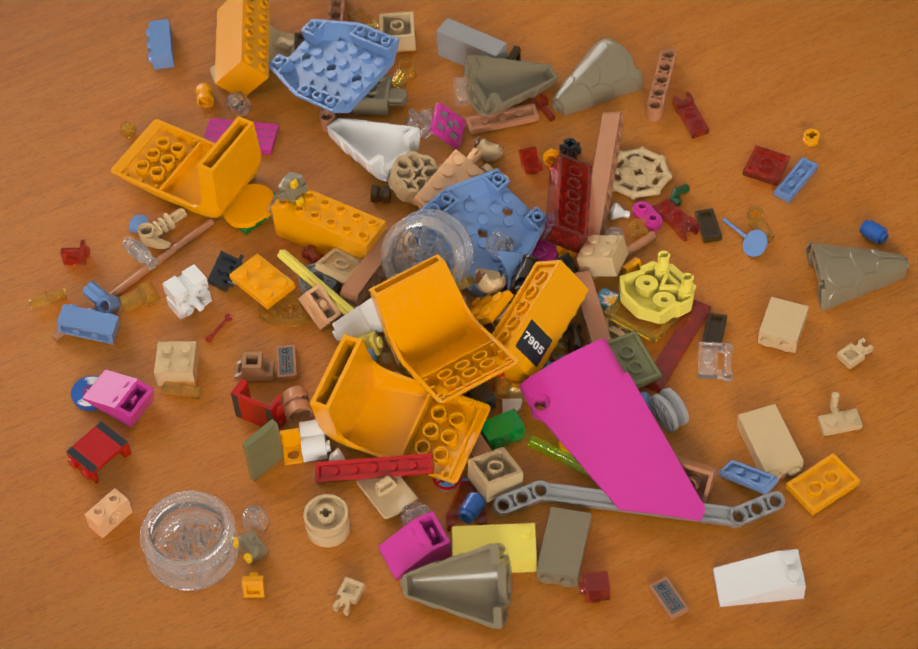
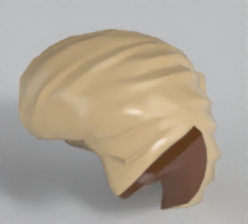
[474,137,503,162]
[474,268,506,294]

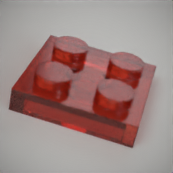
[743,145,790,186]

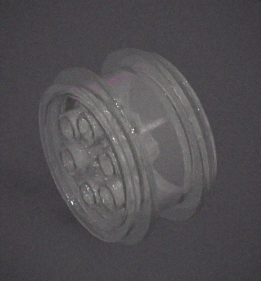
[381,209,474,287]
[140,491,240,591]

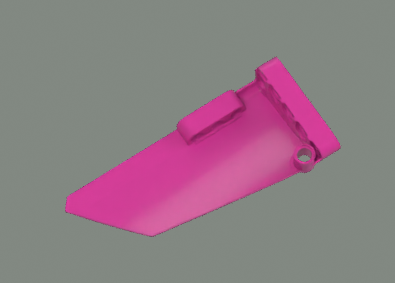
[519,339,706,521]

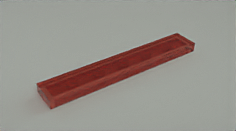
[643,300,711,393]

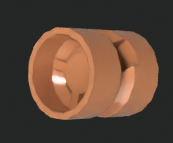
[282,386,313,423]

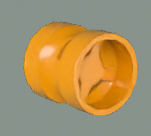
[196,83,214,108]

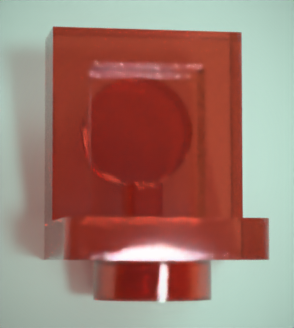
[519,146,543,175]
[60,240,90,266]

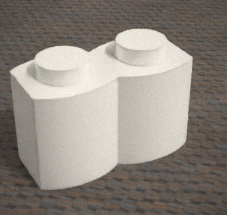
[299,420,331,462]

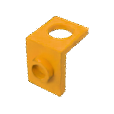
[279,428,304,465]

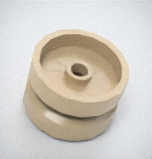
[303,494,351,548]

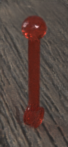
[205,314,232,343]

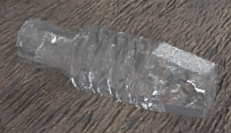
[122,236,159,270]

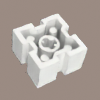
[162,264,212,320]

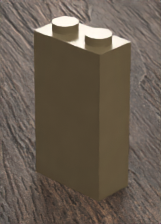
[536,507,592,588]

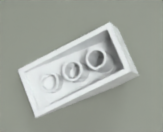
[713,549,806,607]

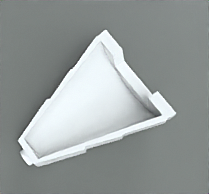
[327,118,420,182]
[332,297,384,341]

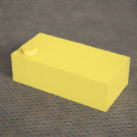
[452,523,537,573]

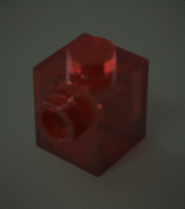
[579,571,610,603]

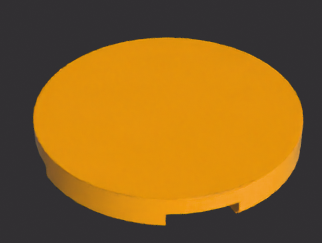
[223,184,276,228]

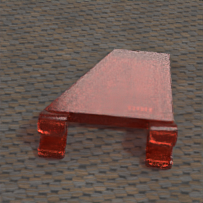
[446,480,488,532]

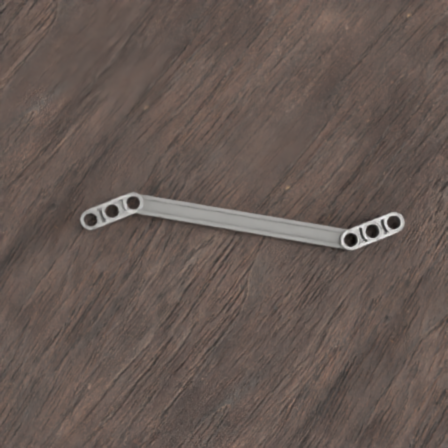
[492,480,785,528]

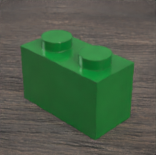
[480,408,525,451]

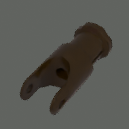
[509,254,539,292]
[565,323,585,354]

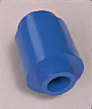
[859,220,889,245]
[458,492,486,524]

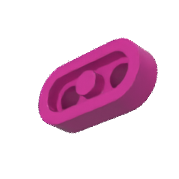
[632,201,662,232]

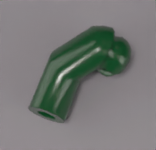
[669,184,690,207]

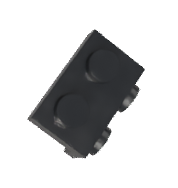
[207,251,244,292]

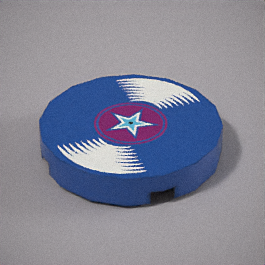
[71,376,99,411]

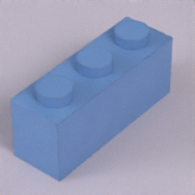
[146,19,174,70]
[56,304,120,345]

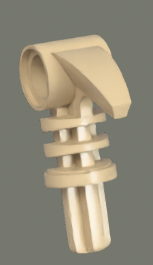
[138,208,187,249]

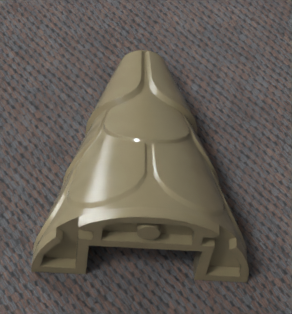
[552,38,644,116]
[464,55,558,116]
[805,242,909,310]
[400,543,512,629]

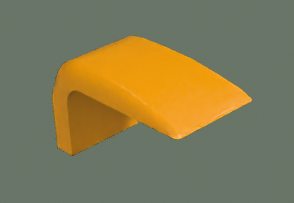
[111,116,261,218]
[369,254,519,403]
[310,334,491,483]

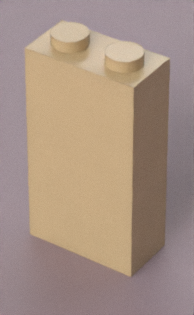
[737,404,804,480]

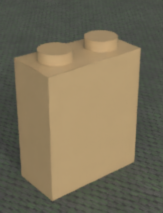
[758,297,809,353]

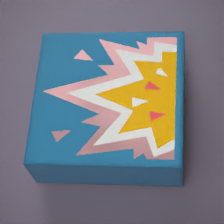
[598,288,620,312]

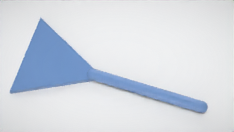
[497,250,522,304]

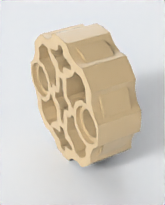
[388,151,439,206]

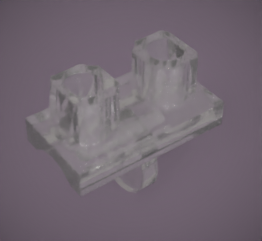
[405,108,435,139]

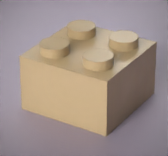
[379,12,416,52]
[577,235,628,276]
[154,341,200,386]
[468,447,523,502]

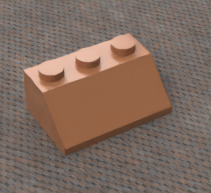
[676,456,718,503]

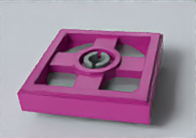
[429,102,466,149]

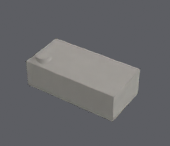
[436,18,507,66]

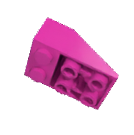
[82,370,154,428]
[378,511,452,580]

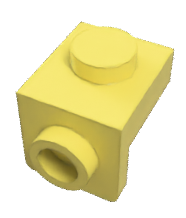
[355,331,384,356]

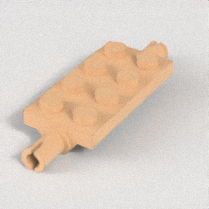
[412,148,484,210]

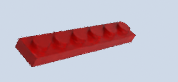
[315,453,434,483]

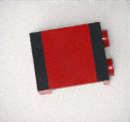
[231,379,286,430]
[66,421,131,484]

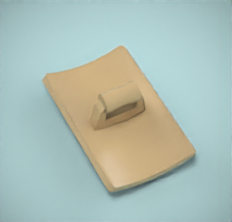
[269,25,294,63]
[356,475,418,519]

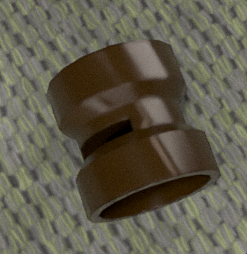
[370,184,392,203]

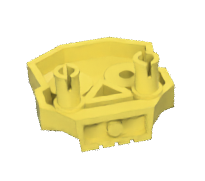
[619,251,696,324]

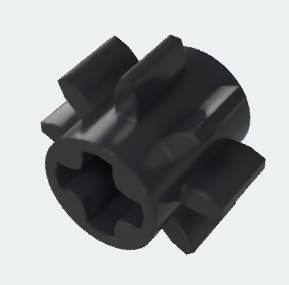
[559,138,581,161]

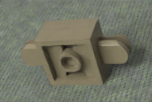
[353,75,408,116]

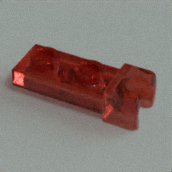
[672,92,709,139]
[653,198,699,241]

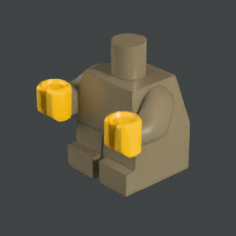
[277,172,308,206]
[230,530,268,565]

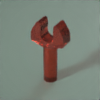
[531,94,556,122]

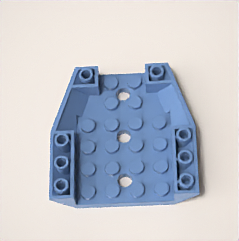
[269,19,399,113]
[407,169,550,298]

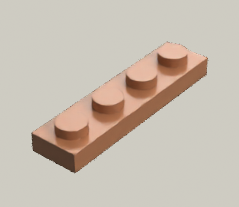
[466,104,539,135]

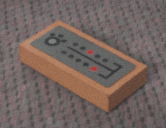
[276,344,298,381]
[649,576,689,621]

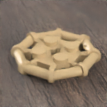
[613,146,672,200]

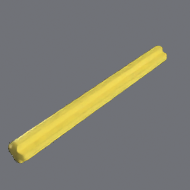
[277,249,354,315]

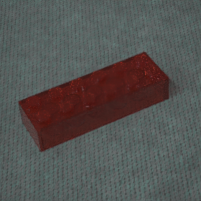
[544,152,592,254]

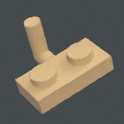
[817,392,863,437]

